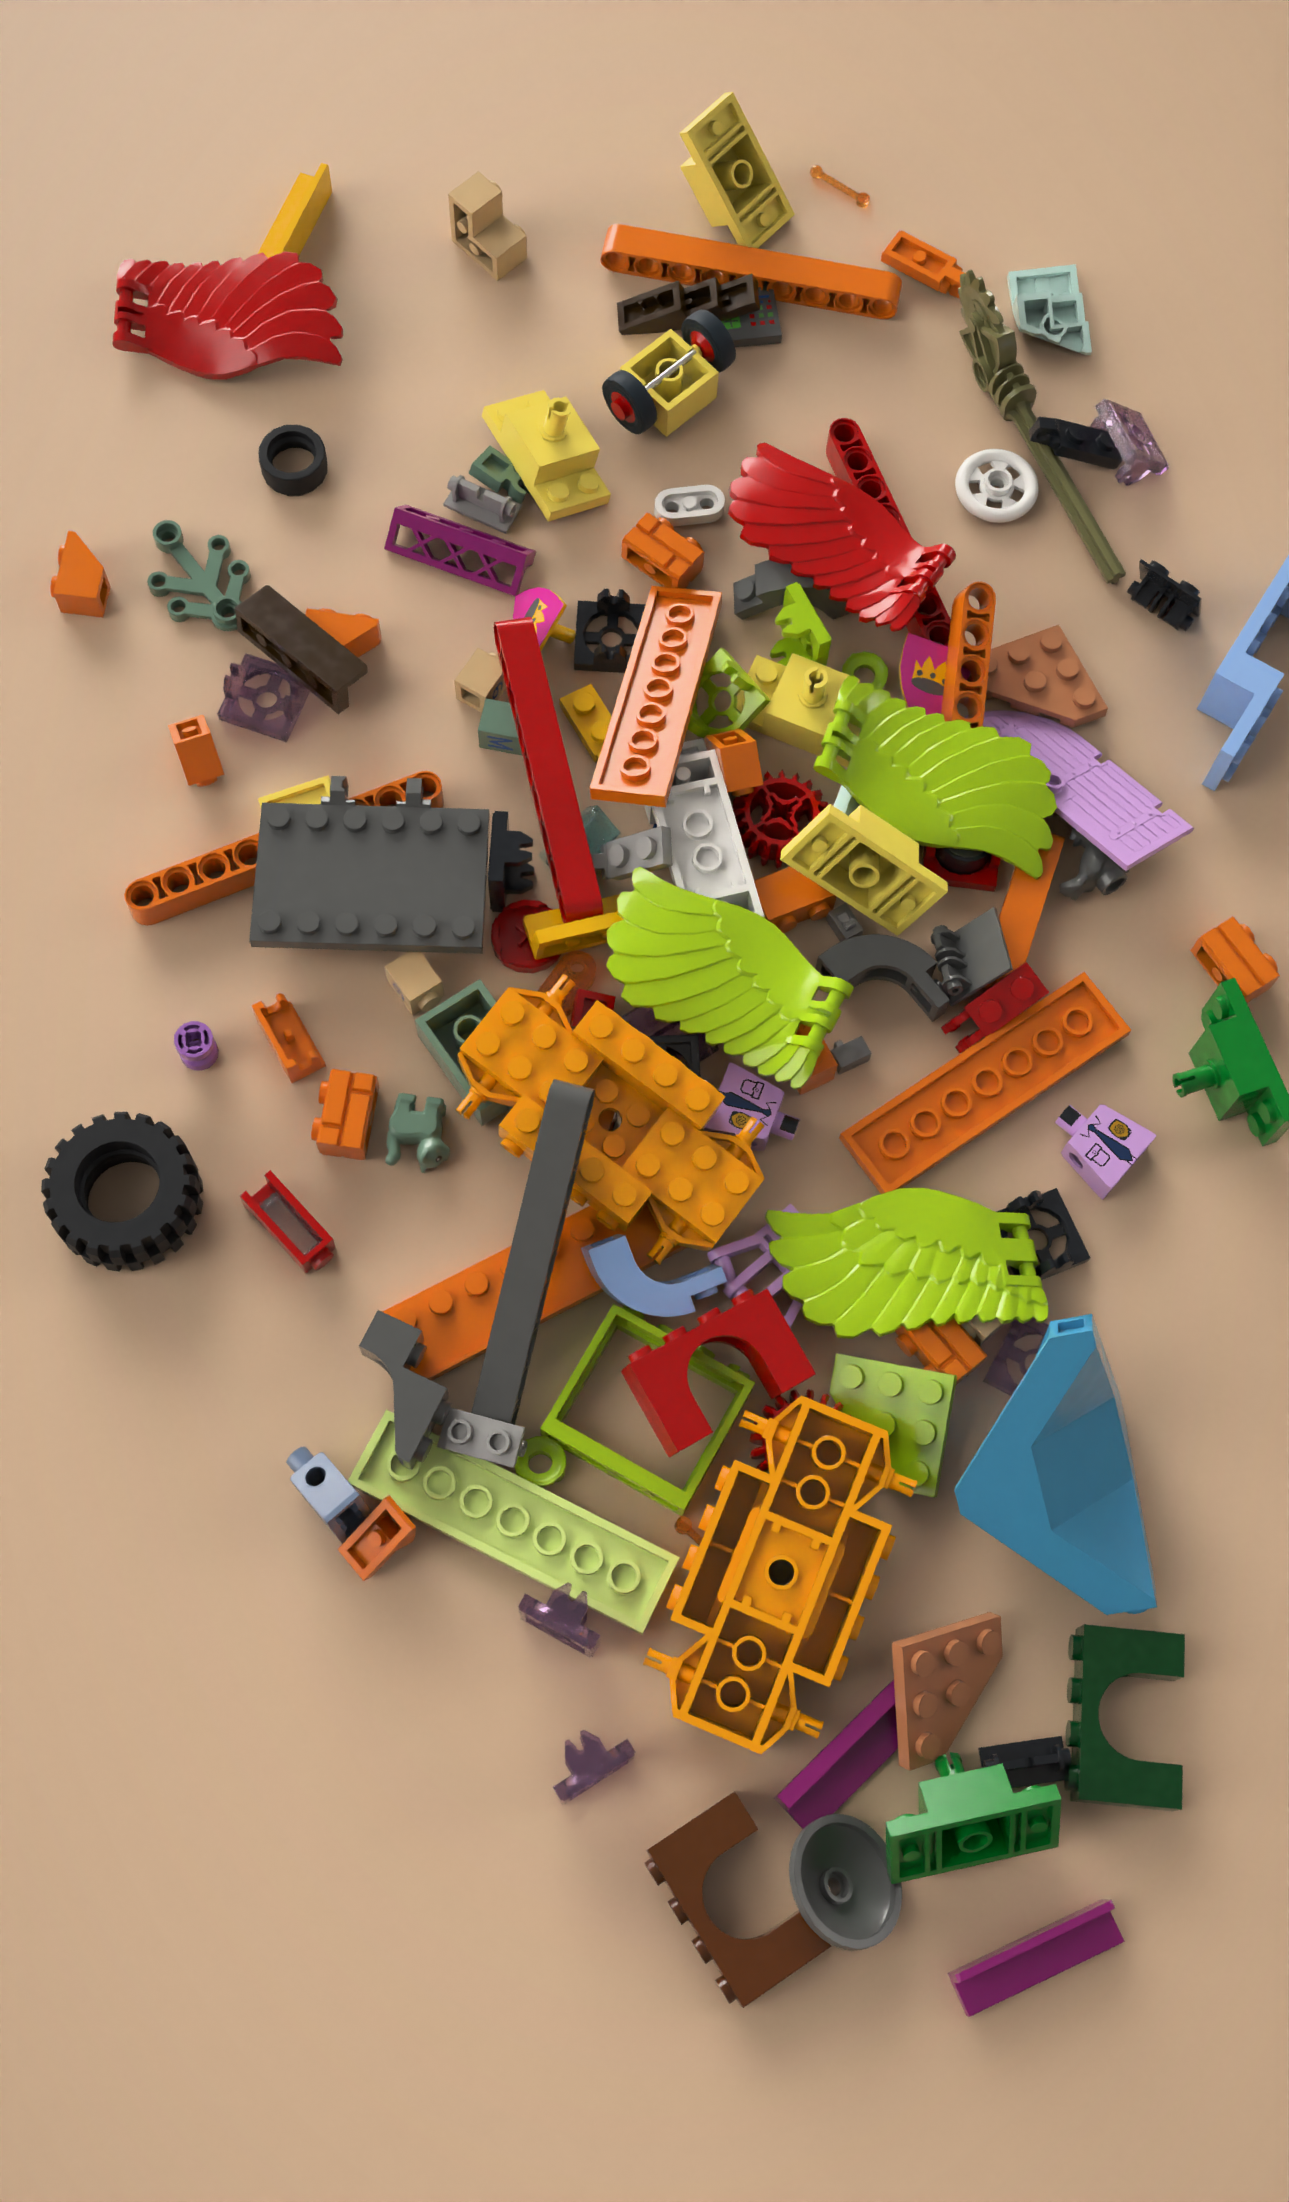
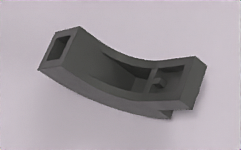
[733,560,851,620]
[815,934,950,1022]

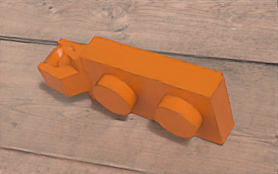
[881,230,966,299]

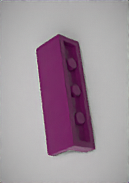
[774,1679,898,1829]
[947,1899,1125,2017]

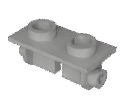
[443,475,522,534]
[437,1408,527,1468]

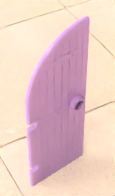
[964,710,1194,871]

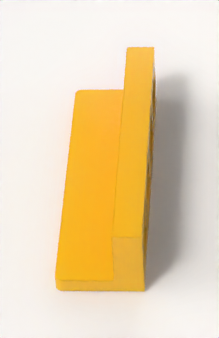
[257,163,332,258]
[523,894,623,960]

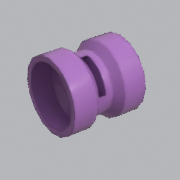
[174,1021,219,1071]

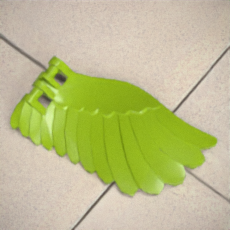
[765,1188,1049,1339]

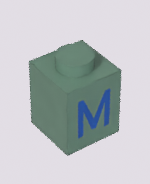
[478,698,522,755]

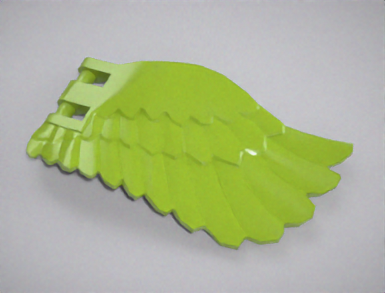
[813,676,1057,880]
[606,866,854,1090]

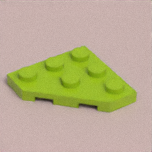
[829,1353,957,1498]

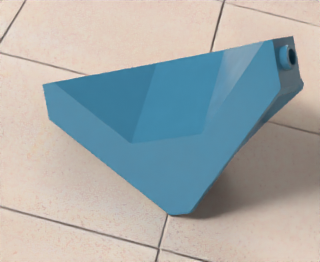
[955,1314,1157,1615]

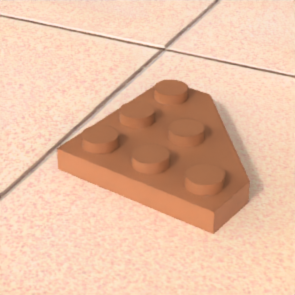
[967,625,1108,728]
[892,1612,1003,1771]

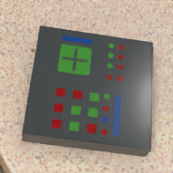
[721,281,782,347]

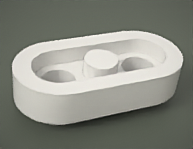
[654,485,725,527]

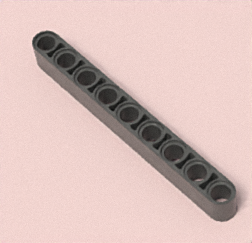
[471,1079,595,1425]

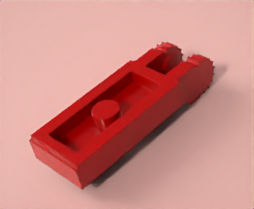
[941,962,1049,1053]

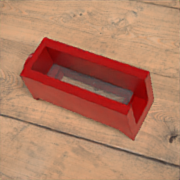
[240,1170,336,1274]

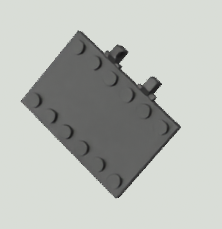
[249,776,490,954]

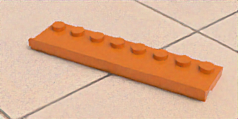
[382,1204,688,1381]

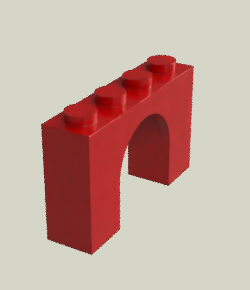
[621,1288,816,1458]

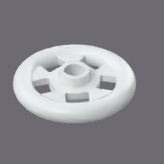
[955,449,1039,523]

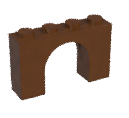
[644,1791,831,2008]

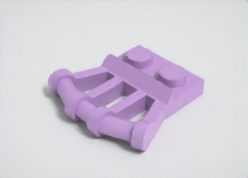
[707,1204,802,1328]

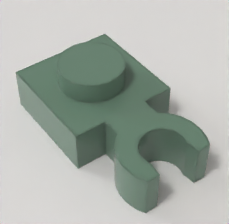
[469,446,530,504]

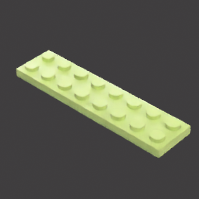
[348,1409,680,1635]

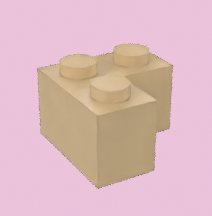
[448,171,527,281]

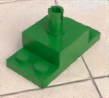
[1172,978,1289,1147]
[886,1752,1062,1885]

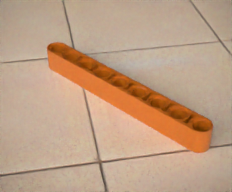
[600,224,902,319]
[124,771,444,926]

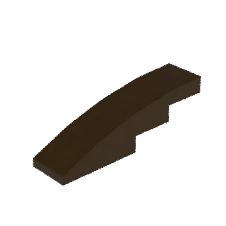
[617,274,760,335]

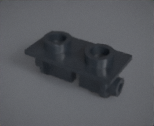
[978,1736,1072,1788]

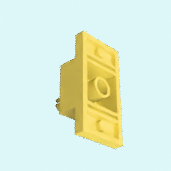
[679,92,795,248]
[482,390,611,522]
[728,653,861,768]
[780,804,948,936]

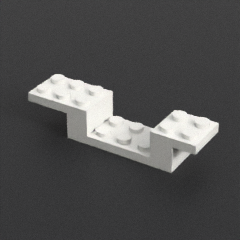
[644,738,765,918]

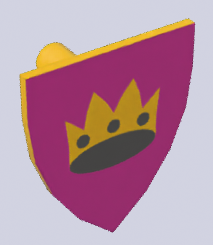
[513,587,576,651]
[899,633,970,715]

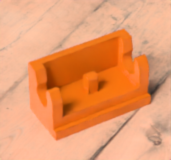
[251,993,326,1083]

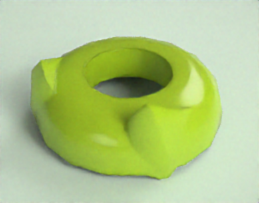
[842,651,888,690]
[515,1436,566,1488]

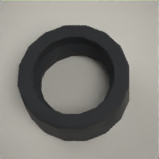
[259,425,327,496]

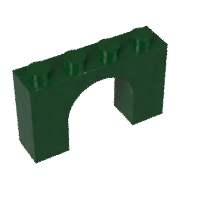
[1064,1624,1185,1811]

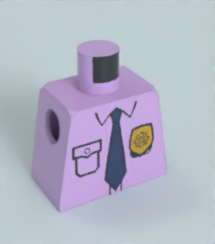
[704,1062,800,1151]
[1055,1104,1156,1200]

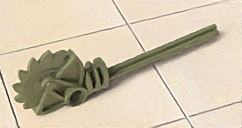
[958,269,1126,584]

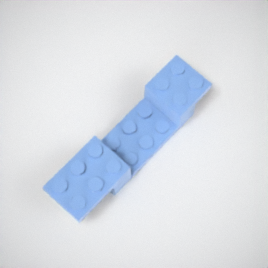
[1197,555,1289,791]

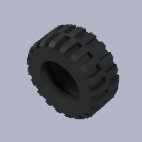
[41,1112,203,1272]

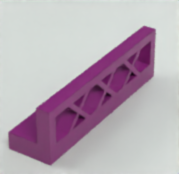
[384,504,536,596]

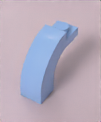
[581,1234,727,1317]

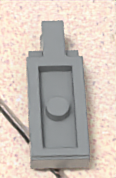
[591,826,673,881]

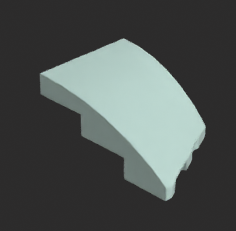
[1007,264,1092,355]

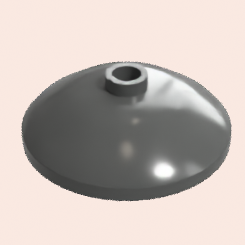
[789,1814,902,1951]

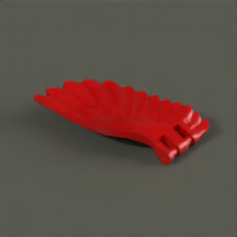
[112,251,343,380]
[728,442,956,632]

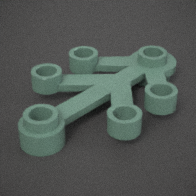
[147,520,251,631]

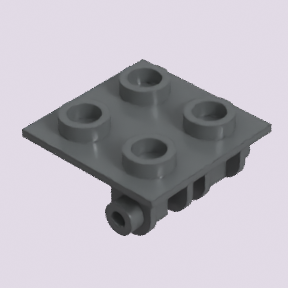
[930,907,1013,1006]

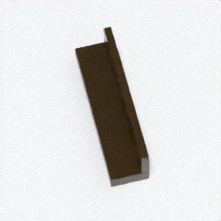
[235,585,368,715]

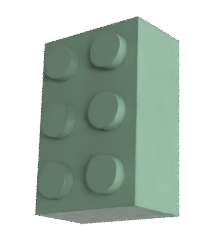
[415,979,511,1126]

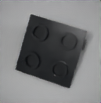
[1127,559,1202,631]

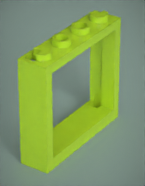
[540,1303,755,1517]

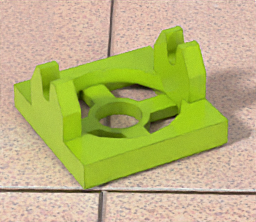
[770,582,832,666]
[688,648,771,739]

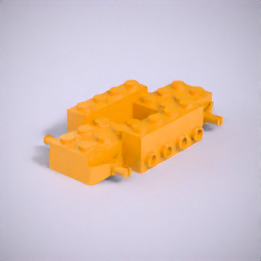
[455,974,765,1265]
[643,1395,917,1755]

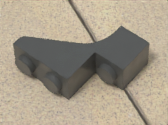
[359,1310,452,1470]

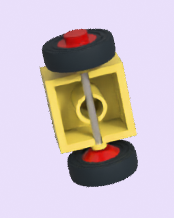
[602,309,736,437]

